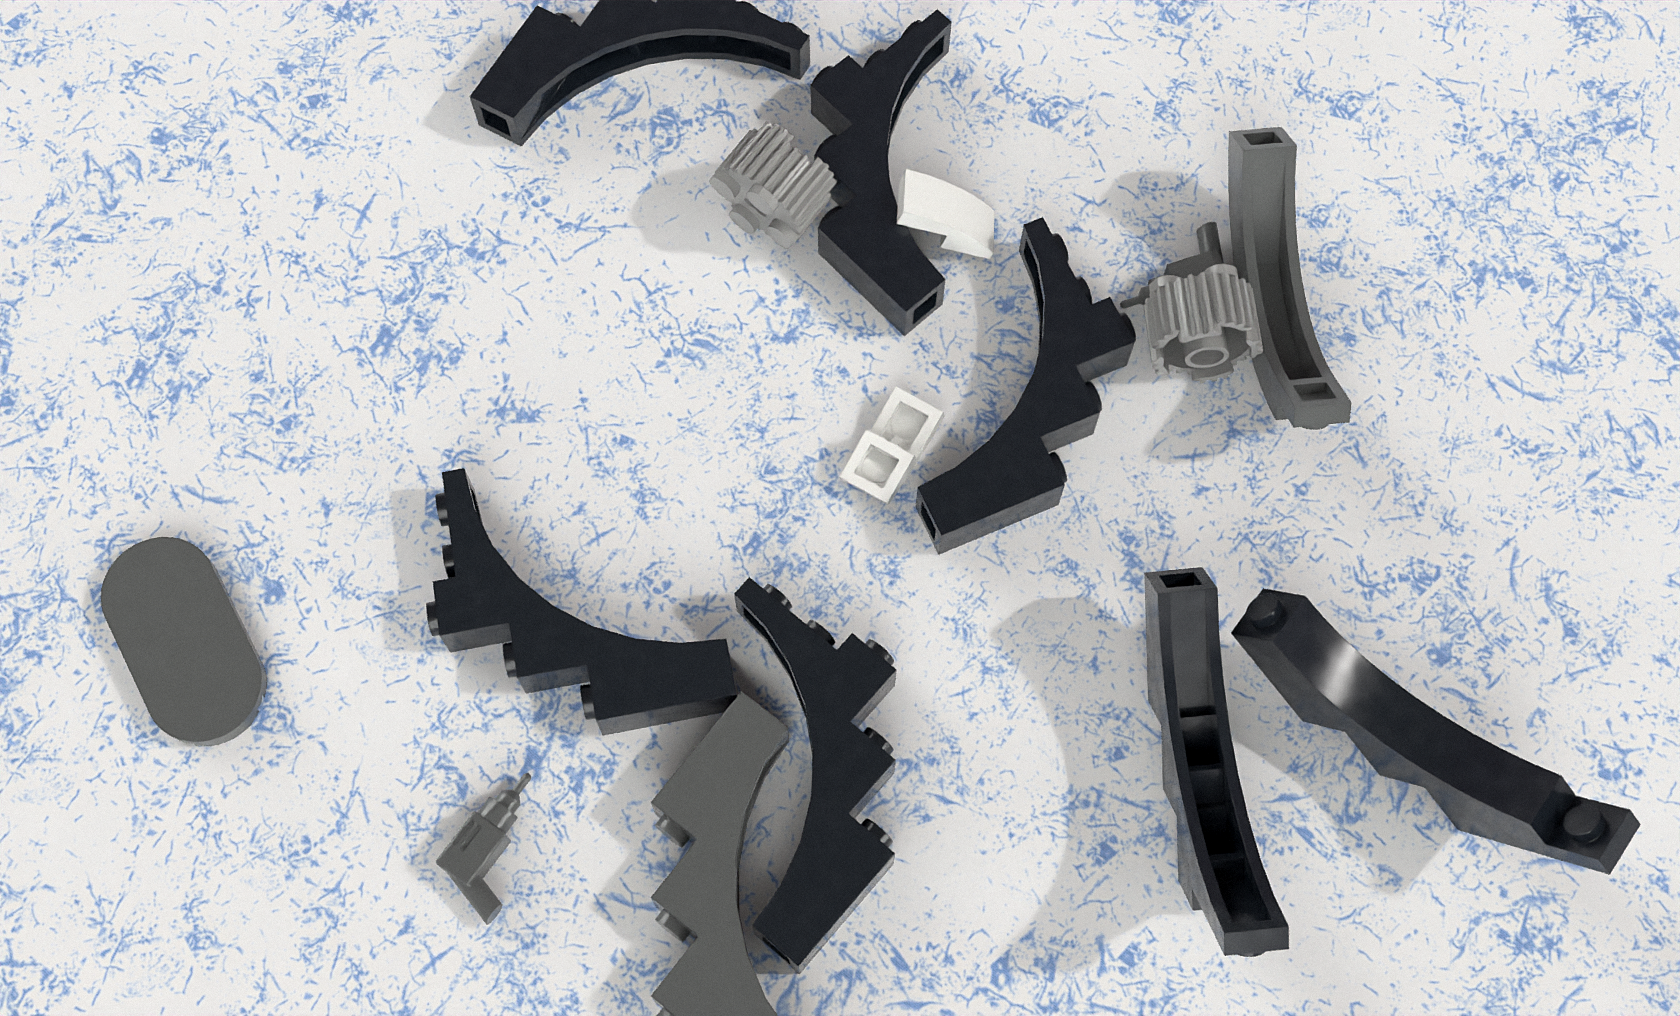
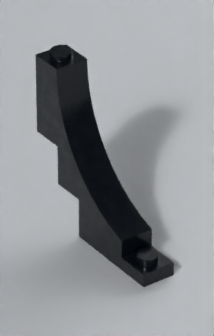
[1231,588,1641,875]

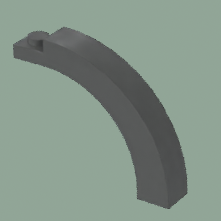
[1228,127,1352,430]

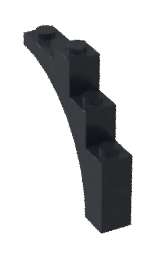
[469,0,810,147]
[810,9,952,336]
[915,217,1136,555]
[426,468,737,736]
[1144,567,1289,957]
[734,577,897,974]

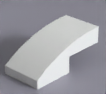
[897,169,995,259]
[839,387,945,505]

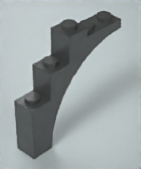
[651,691,789,1016]

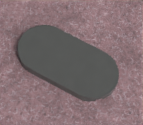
[101,537,267,746]

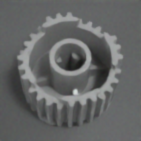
[709,121,837,249]
[1143,263,1263,383]

